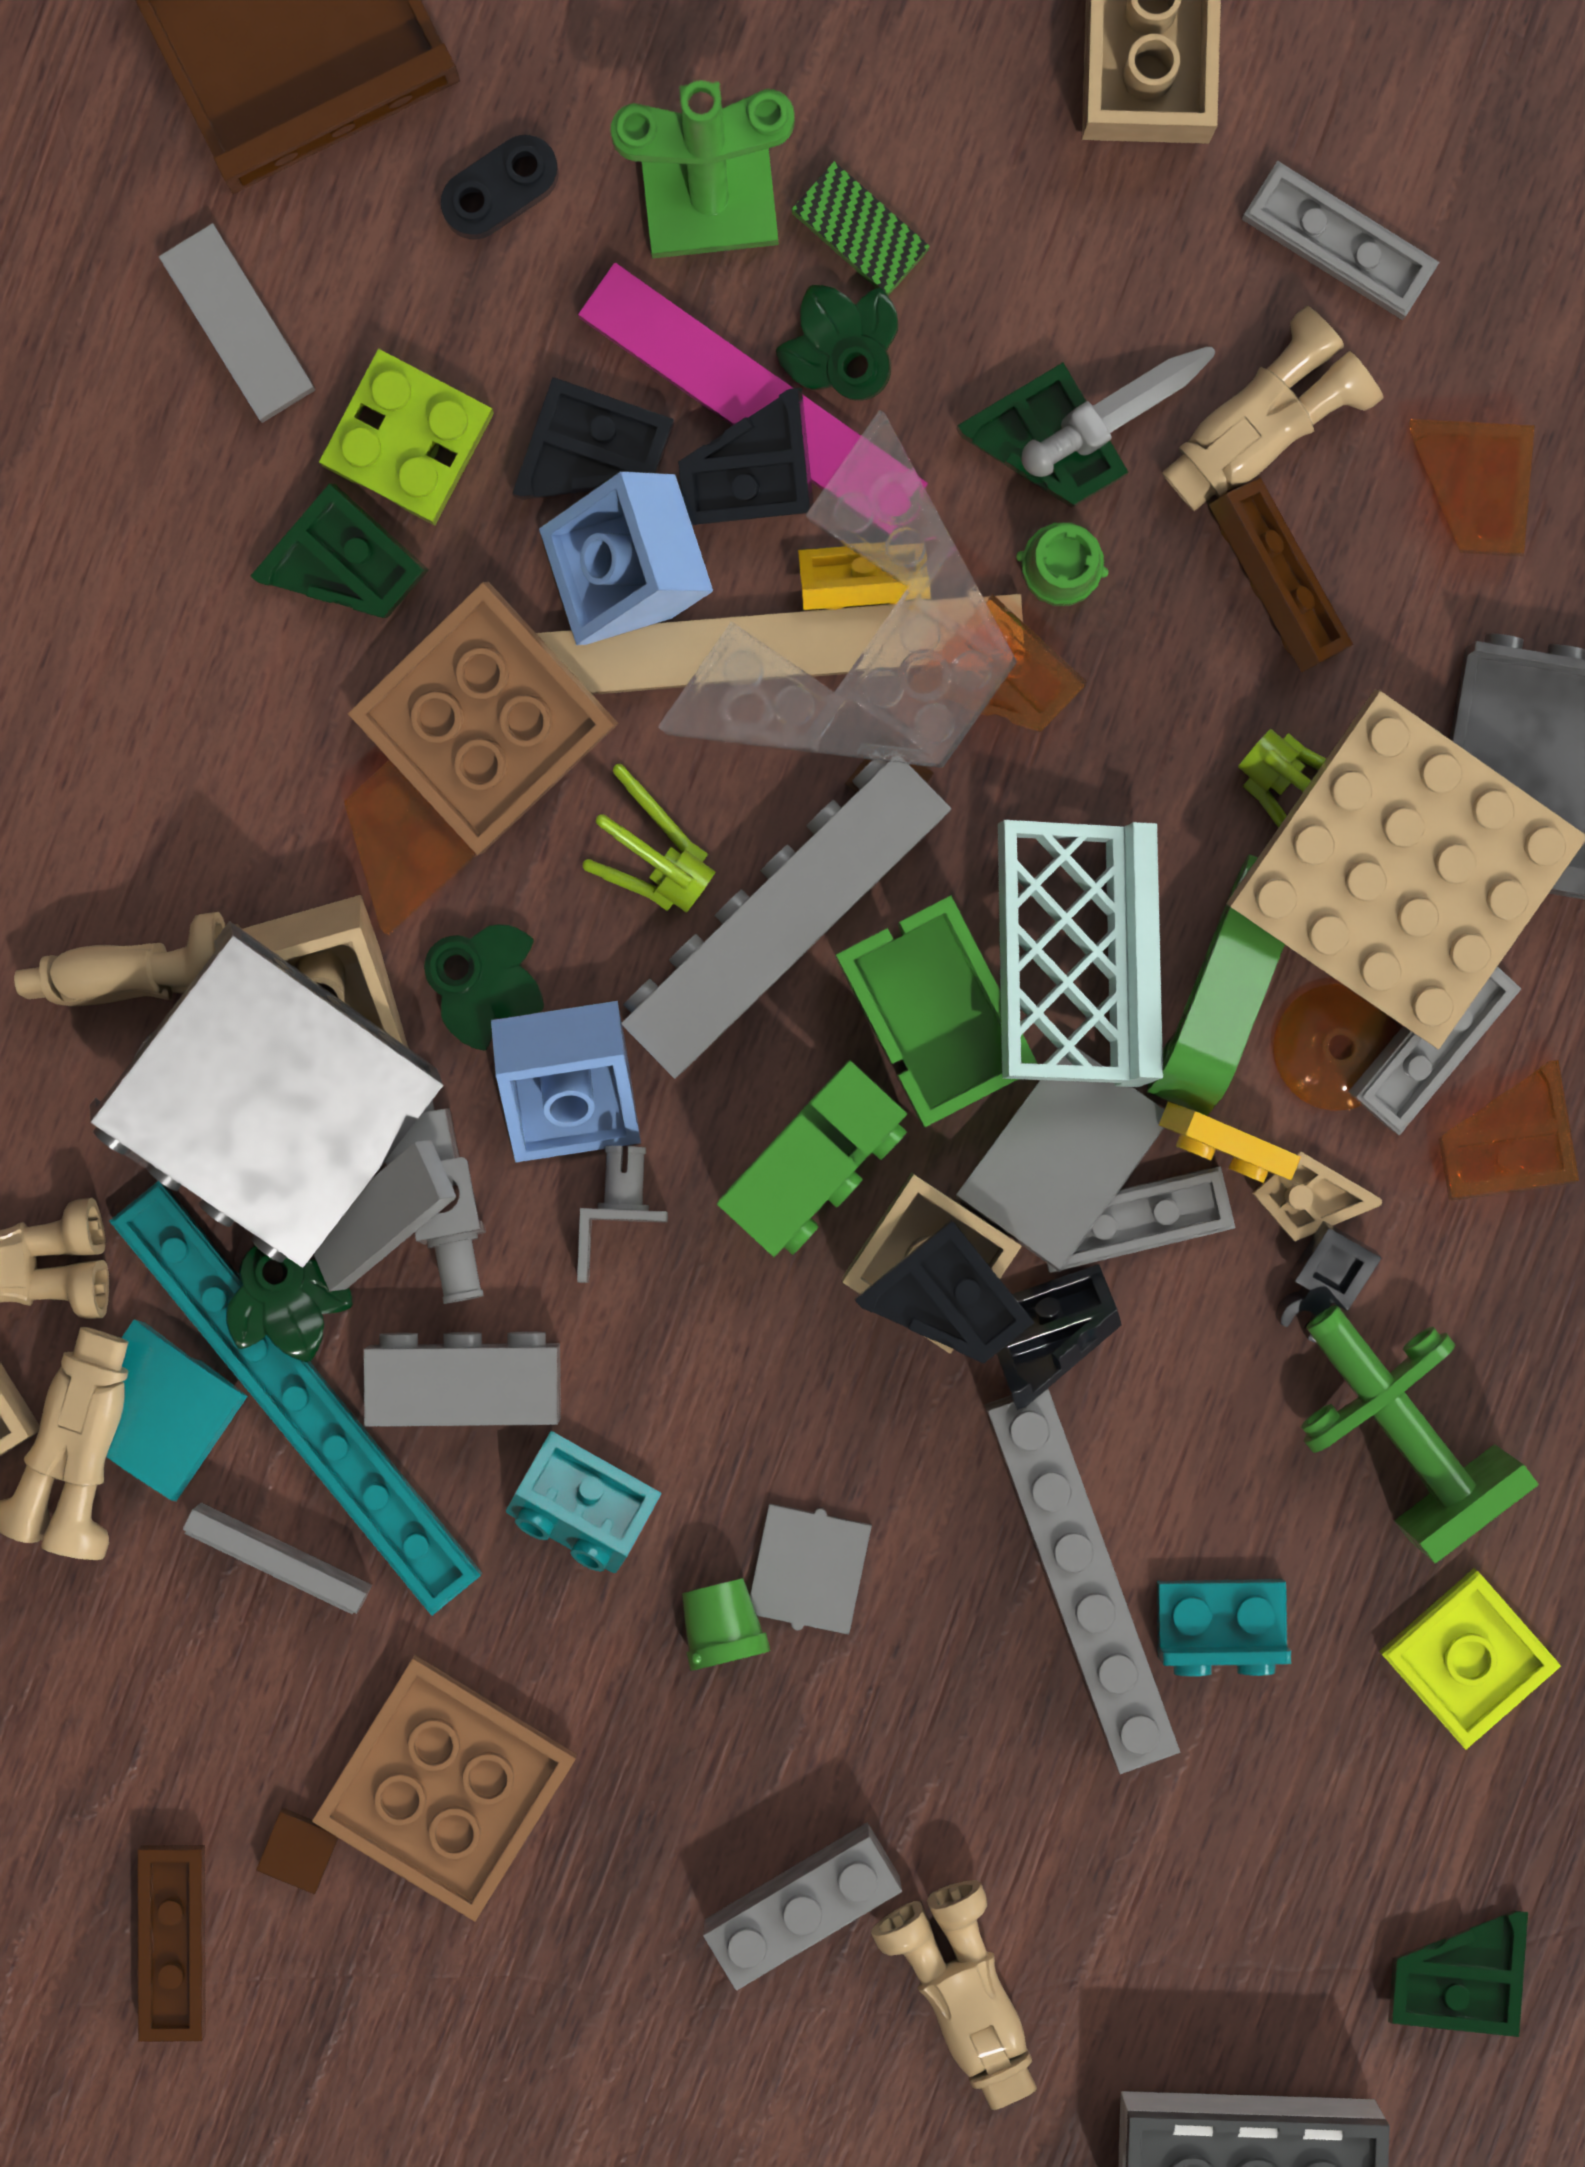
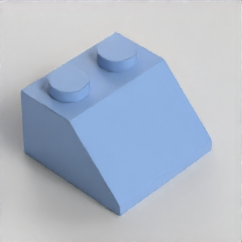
[539,472,713,645]
[491,1001,641,1163]

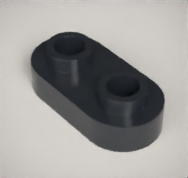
[441,135,559,240]

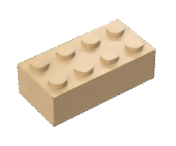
[1082,0,1221,144]

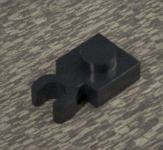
[1275,1221,1382,1343]

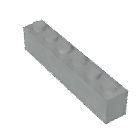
[621,753,952,1079]
[984,1389,1181,1775]

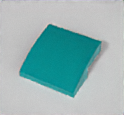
[106,1319,248,1502]

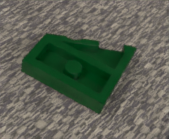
[956,362,1128,508]
[250,484,429,618]
[1388,1911,1528,2037]

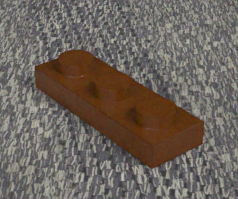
[1209,478,1353,673]
[138,1845,206,2042]

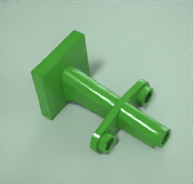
[611,81,795,259]
[1301,1305,1539,1564]

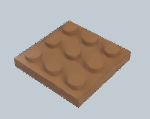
[348,582,619,855]
[312,1655,577,1922]

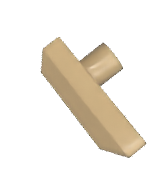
[1252,1151,1382,1241]

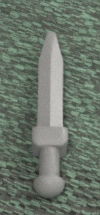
[1022,347,1215,477]

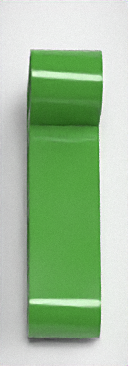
[1147,854,1285,1116]

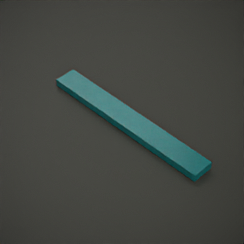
[109,1181,482,1616]

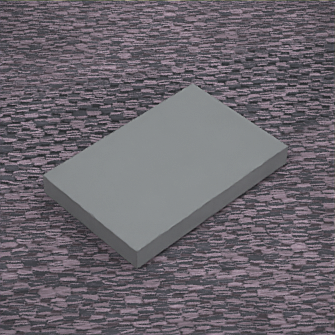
[956,1046,1164,1272]

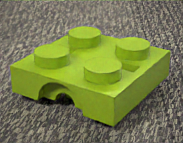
[319,348,494,526]

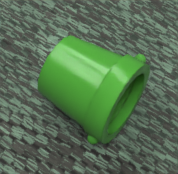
[1016,523,1109,606]
[681,1578,771,1671]

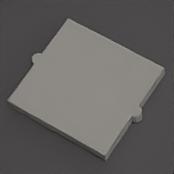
[750,1503,872,1635]

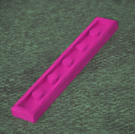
[578,263,928,538]

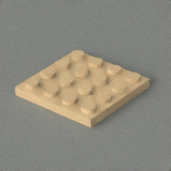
[1226,689,1585,1050]

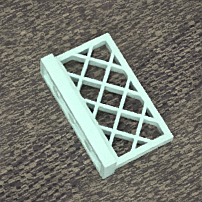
[998,820,1163,1087]

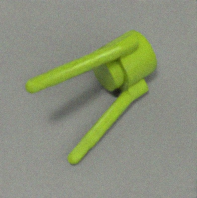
[1238,729,1326,828]
[582,764,716,913]

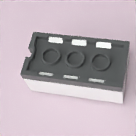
[1118,2091,1390,2167]

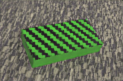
[792,161,930,296]

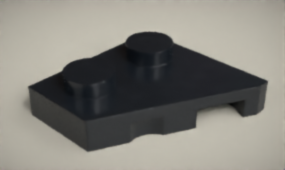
[512,377,674,500]
[678,388,814,525]
[854,1220,1035,1363]
[996,1264,1122,1410]

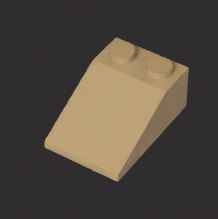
[242,895,408,1048]

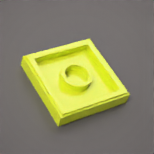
[1379,1568,1561,1750]

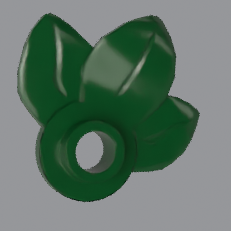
[776,285,899,401]
[424,924,544,1051]
[226,1245,353,1362]

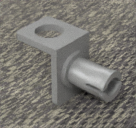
[577,1146,668,1283]
[415,1157,486,1304]

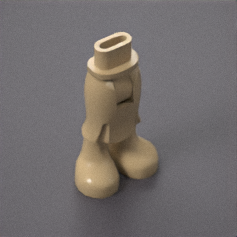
[1161,306,1384,511]
[14,912,241,1006]
[0,1197,109,1319]
[0,1327,129,1560]
[871,1880,1037,2110]

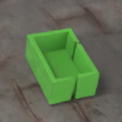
[835,896,1038,1127]
[717,1060,907,1257]

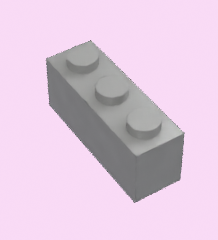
[364,1331,561,1427]
[703,1822,902,1991]

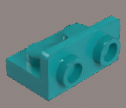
[506,1431,662,1573]
[1157,1579,1291,1677]

